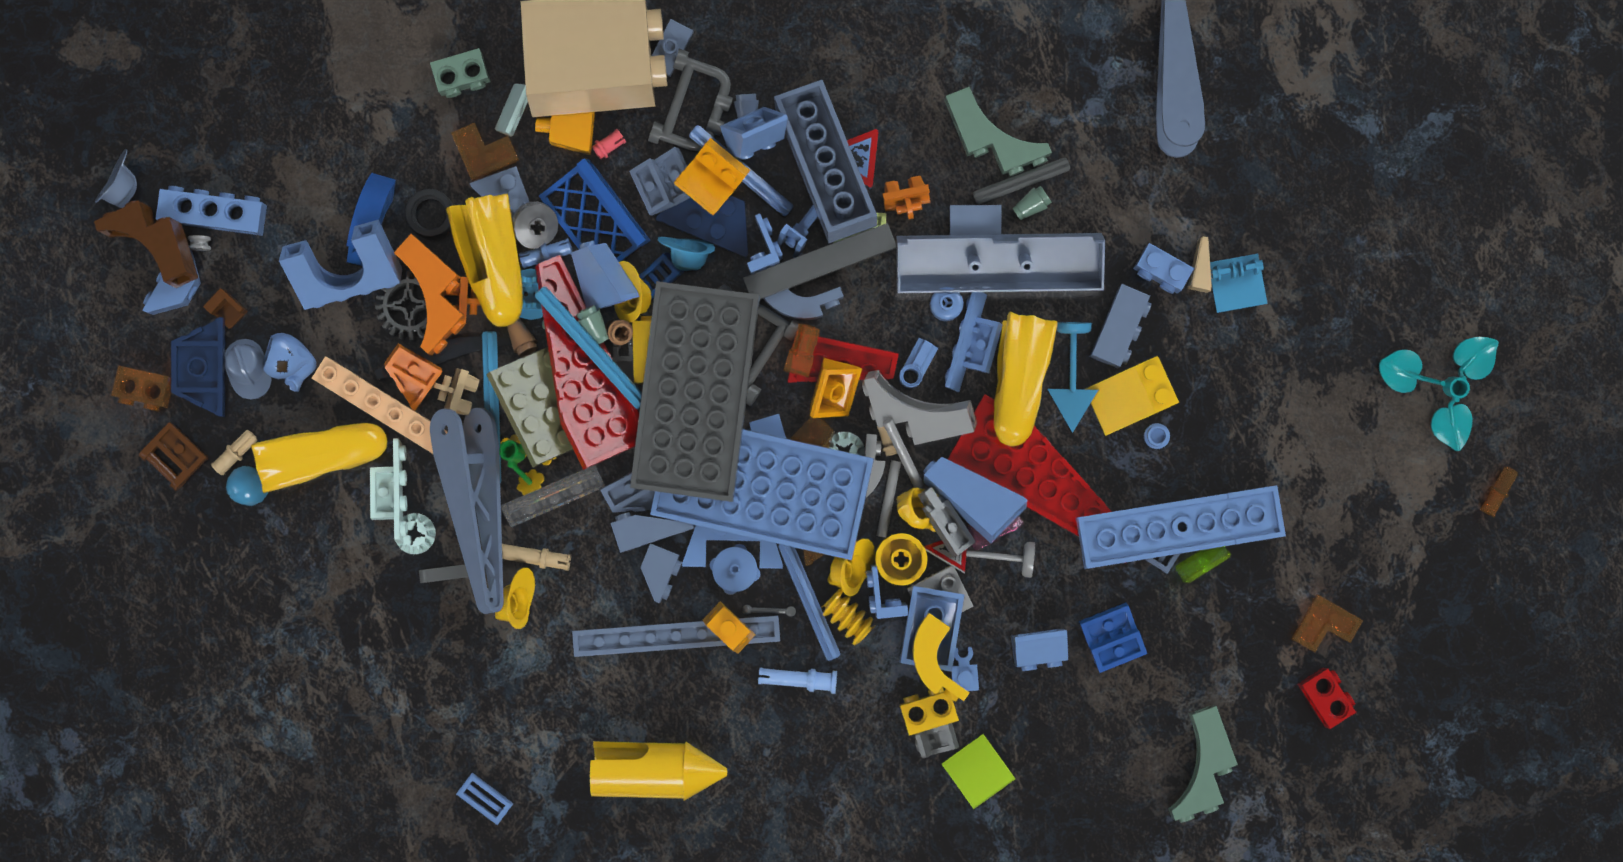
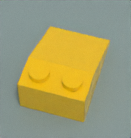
[1086,356,1179,436]

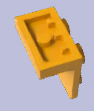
[674,138,750,215]

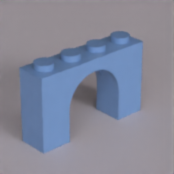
[279,220,403,310]

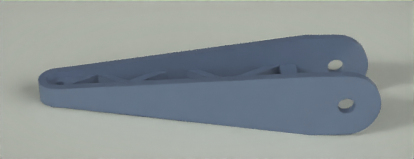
[1156,0,1205,158]
[430,408,504,614]

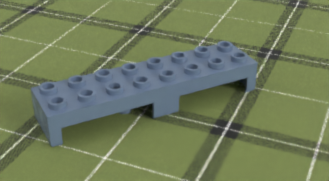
[896,233,1105,293]

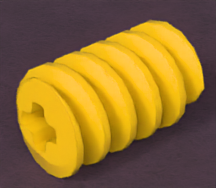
[821,588,876,646]

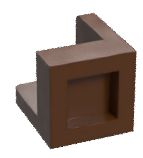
[203,288,248,329]

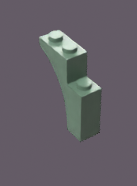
[944,87,1052,176]
[1168,705,1238,823]

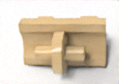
[433,368,479,415]

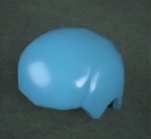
[226,466,268,506]

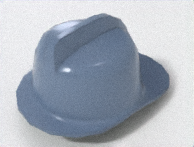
[95,149,137,208]
[225,339,272,399]

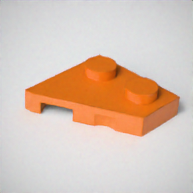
[384,343,442,411]

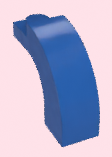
[347,173,396,266]

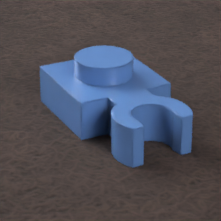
[951,647,979,691]

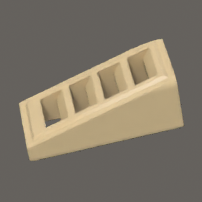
[1188,236,1212,293]

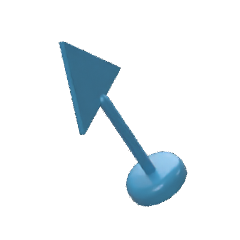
[1048,322,1098,433]

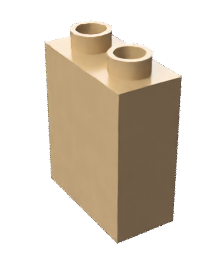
[521,0,667,117]

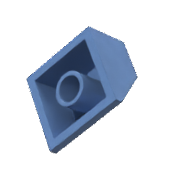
[720,107,788,159]
[1011,629,1068,671]

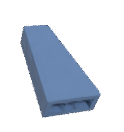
[923,457,1028,543]

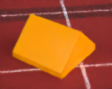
[810,358,862,418]

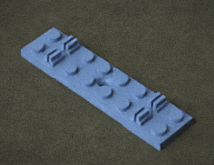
[1076,485,1286,569]

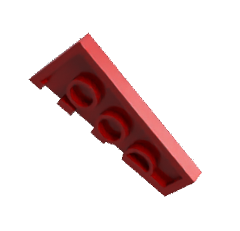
[788,332,899,383]

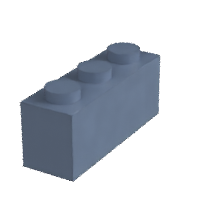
[1089,284,1152,368]

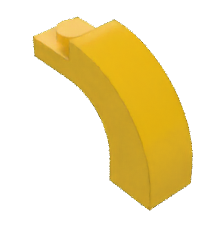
[913,613,970,702]

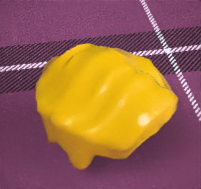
[896,487,939,532]

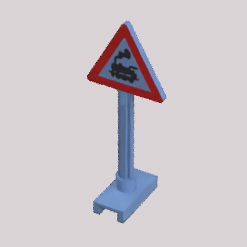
[777,129,879,258]

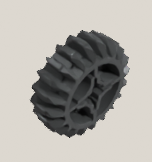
[375,271,427,341]

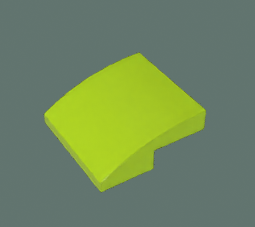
[942,734,1015,809]

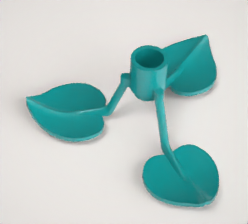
[1379,337,1499,451]

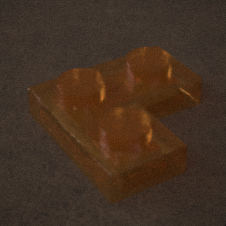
[451,123,519,181]
[1292,595,1363,652]

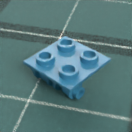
[1210,254,1268,313]

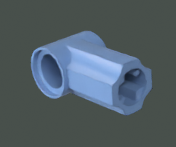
[898,338,938,390]

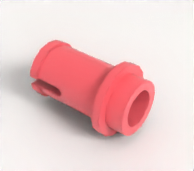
[592,129,626,159]

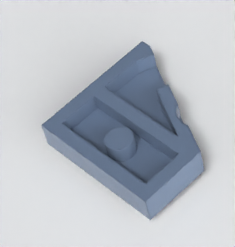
[470,166,530,219]
[600,472,655,512]

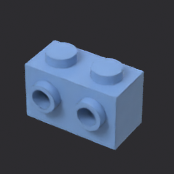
[1133,243,1194,294]

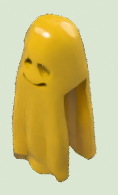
[446,194,523,327]
[994,312,1057,446]
[251,423,387,493]

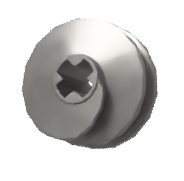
[512,201,559,249]

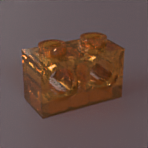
[111,366,171,411]

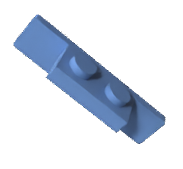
[945,292,1003,392]

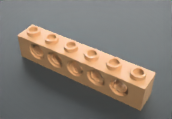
[312,356,448,454]

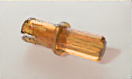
[1480,467,1518,517]

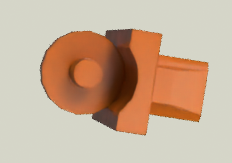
[883,176,930,220]
[446,277,481,324]

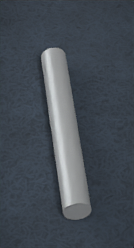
[883,419,924,488]
[876,460,901,538]

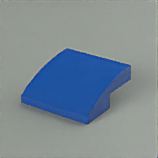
[1079,603,1147,673]

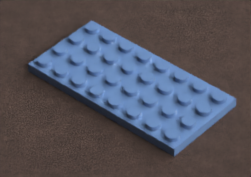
[650,429,874,560]

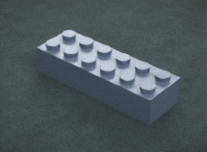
[774,80,877,243]

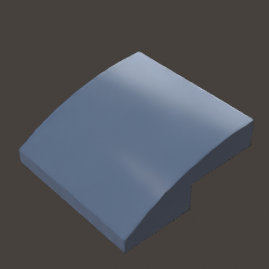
[629,147,691,215]
[949,205,1001,235]

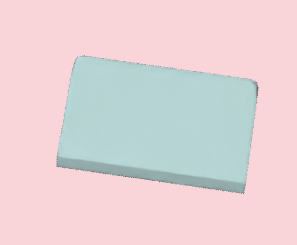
[495,84,528,137]

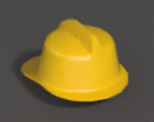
[614,261,652,323]
[827,539,875,596]
[495,568,535,629]

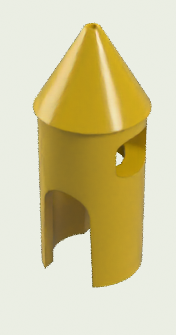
[590,741,727,801]

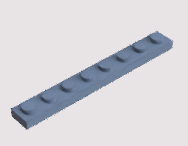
[572,615,780,657]

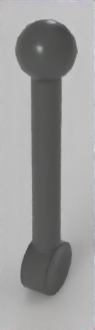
[742,605,796,617]

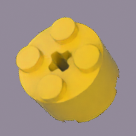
[875,533,927,585]

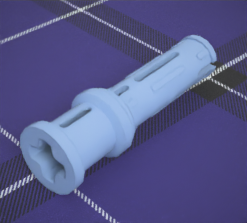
[758,668,837,694]

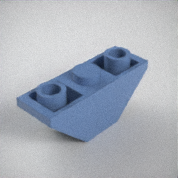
[143,250,201,315]

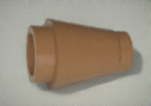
[507,318,538,357]
[606,320,633,345]

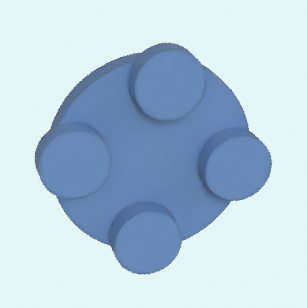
[710,544,760,595]

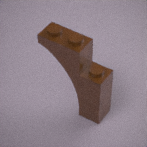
[94,200,199,288]

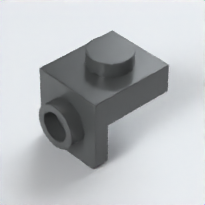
[915,723,959,758]

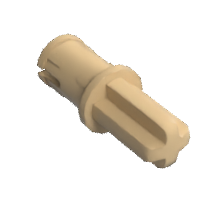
[211,430,257,475]

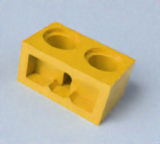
[899,687,959,736]

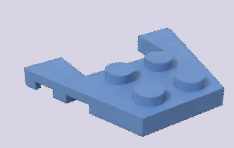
[682,525,783,569]

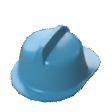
[658,237,715,271]

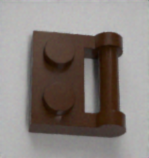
[139,422,208,491]

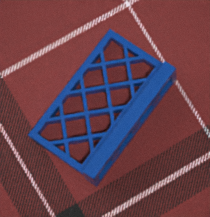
[539,158,650,262]

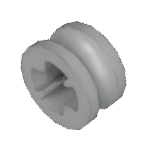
[187,235,211,251]

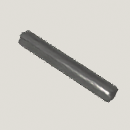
[973,158,1070,205]

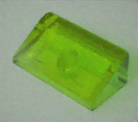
[1175,546,1231,583]

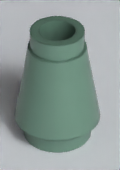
[1013,186,1052,220]
[576,305,609,344]

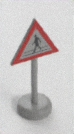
[924,540,1035,578]

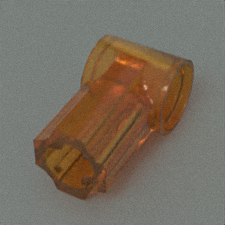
[784,323,820,378]

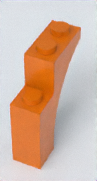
[394,234,466,355]

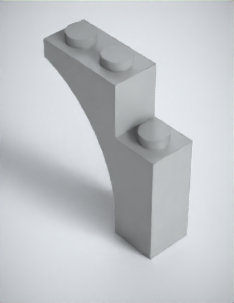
[862,370,977,445]

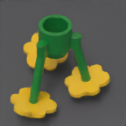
[499,434,556,497]

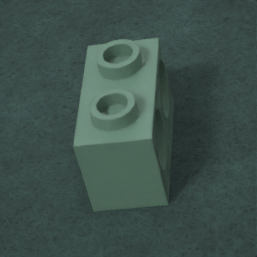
[430,48,491,98]

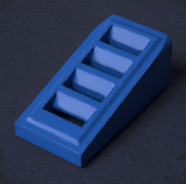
[639,253,684,300]

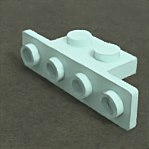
[370,438,408,544]

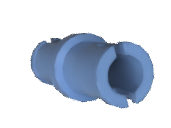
[519,238,573,269]

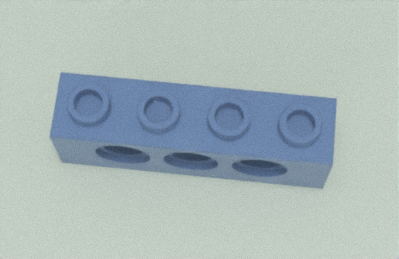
[156,186,267,236]

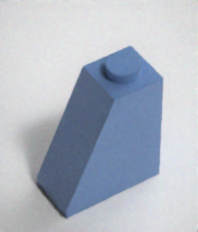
[571,241,640,310]

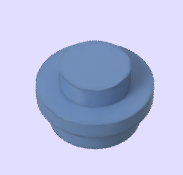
[1144,423,1170,449]

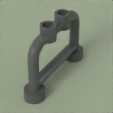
[648,48,733,151]
[746,304,803,406]

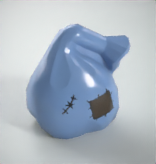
[262,333,317,392]

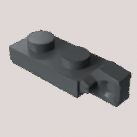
[918,487,975,557]

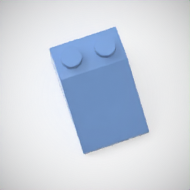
[899,586,964,672]

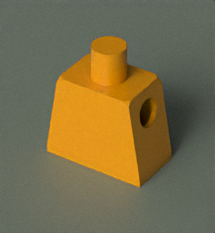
[535,112,595,155]
[703,602,756,654]

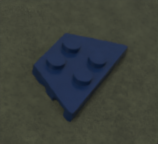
[656,195,748,259]
[171,317,225,417]

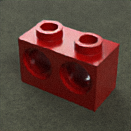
[1298,668,1356,729]

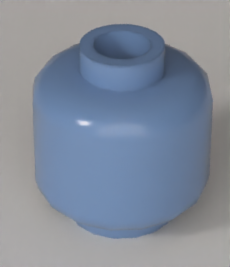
[929,287,964,321]

